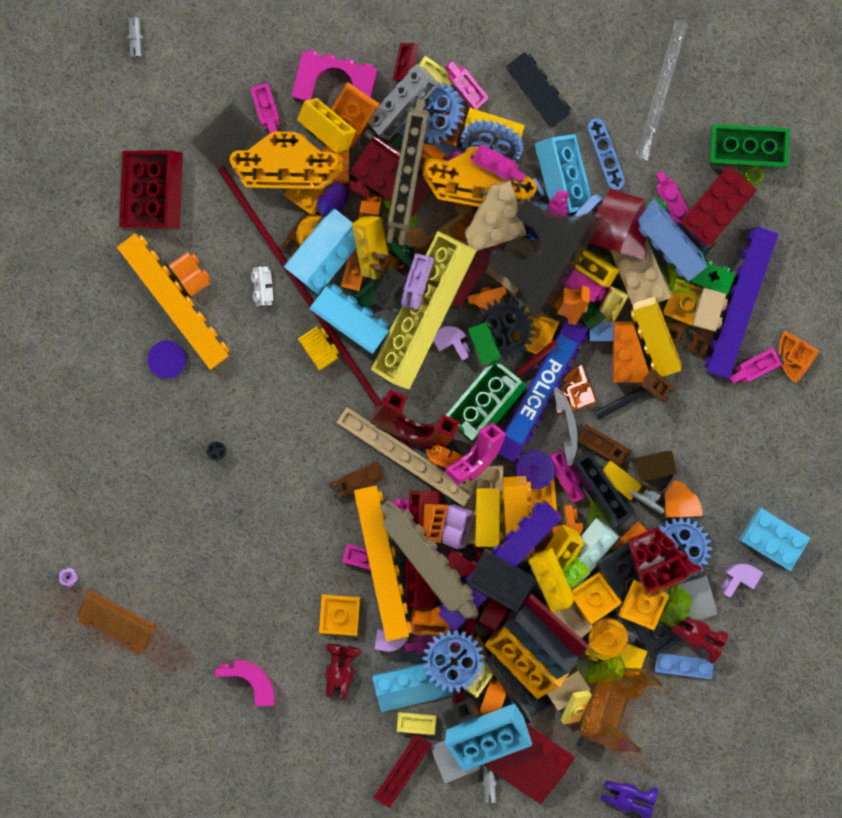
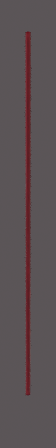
[205,147,483,561]

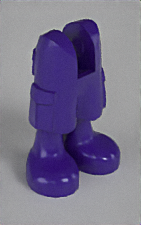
[600,781,659,818]

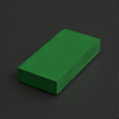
[468,322,501,365]

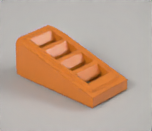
[423,504,448,543]

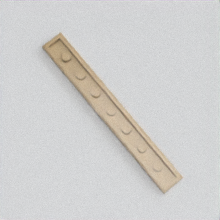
[336,407,475,507]

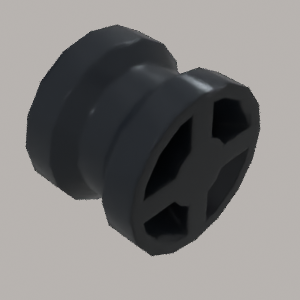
[207,441,227,461]

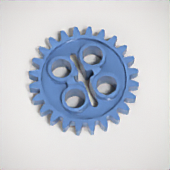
[405,82,465,144]
[461,119,524,162]
[658,517,712,579]
[422,630,485,693]

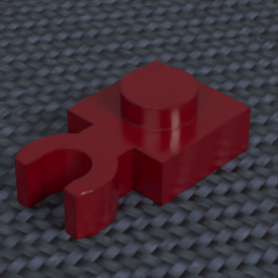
[347,180,370,198]

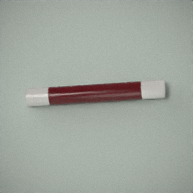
[364,129,401,160]

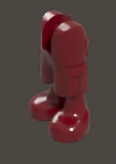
[672,614,728,664]
[325,643,361,700]

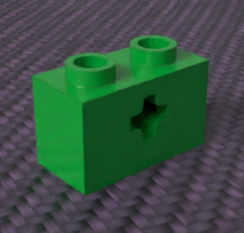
[690,259,735,296]

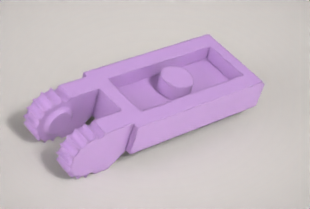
[402,254,434,310]

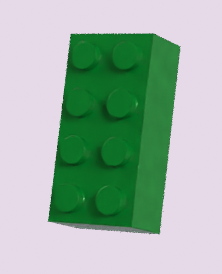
[708,124,790,169]
[446,360,527,443]

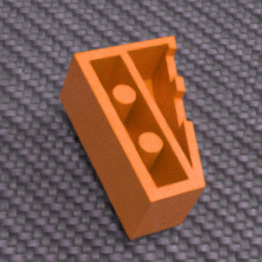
[612,322,649,383]

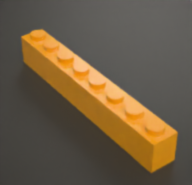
[117,233,230,370]
[354,486,412,643]

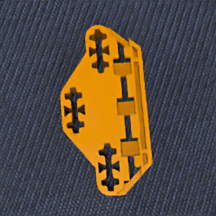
[230,132,344,189]
[422,146,537,208]

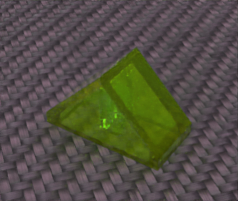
[659,586,692,628]

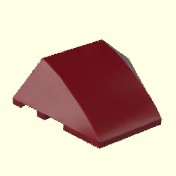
[577,189,646,260]
[628,527,702,598]

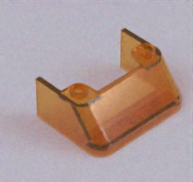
[399,183,478,256]
[76,587,161,654]
[579,667,663,753]

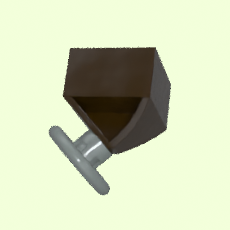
[631,450,677,514]

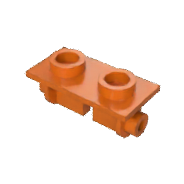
[426,445,464,468]

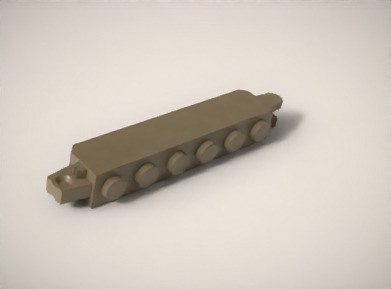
[387,99,429,245]
[380,500,478,618]

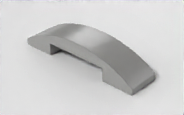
[554,387,577,466]

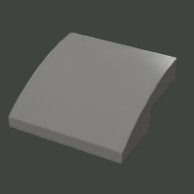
[670,575,717,620]
[431,740,480,783]

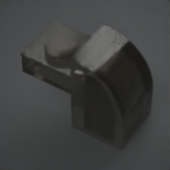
[442,698,481,729]

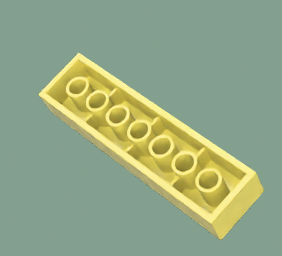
[371,231,477,389]

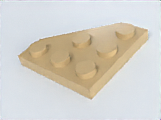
[465,180,526,251]

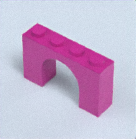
[292,50,377,101]

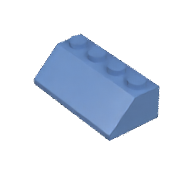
[639,198,707,281]

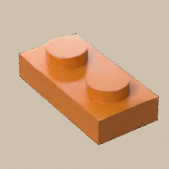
[341,250,363,291]

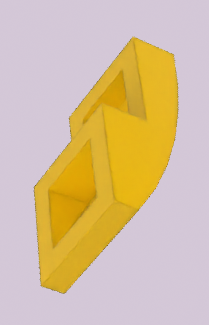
[603,461,642,501]

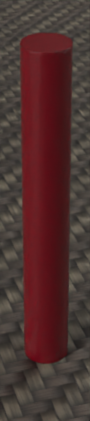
[514,340,558,379]

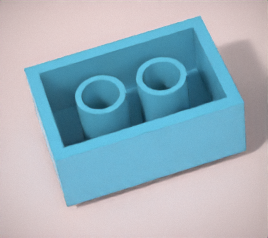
[739,507,811,571]

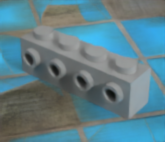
[369,64,439,140]

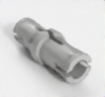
[127,17,143,57]
[482,764,497,803]

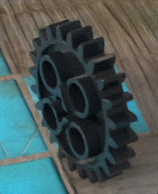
[473,297,535,361]

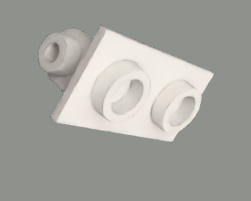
[251,267,274,307]

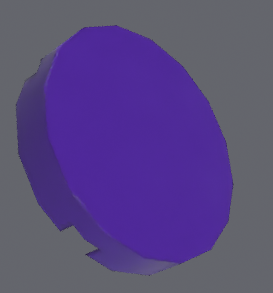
[316,182,349,217]
[148,340,186,379]
[516,451,555,489]

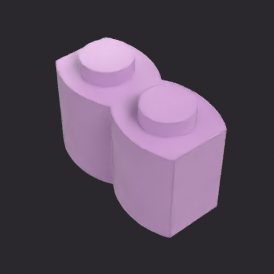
[440,504,474,549]

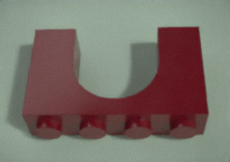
[370,389,460,450]
[426,551,508,632]

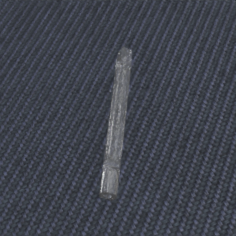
[635,20,688,161]

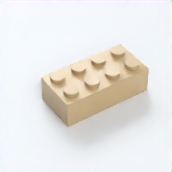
[611,236,673,306]

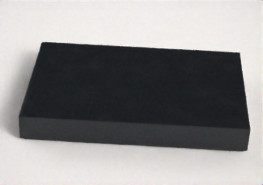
[466,549,536,612]

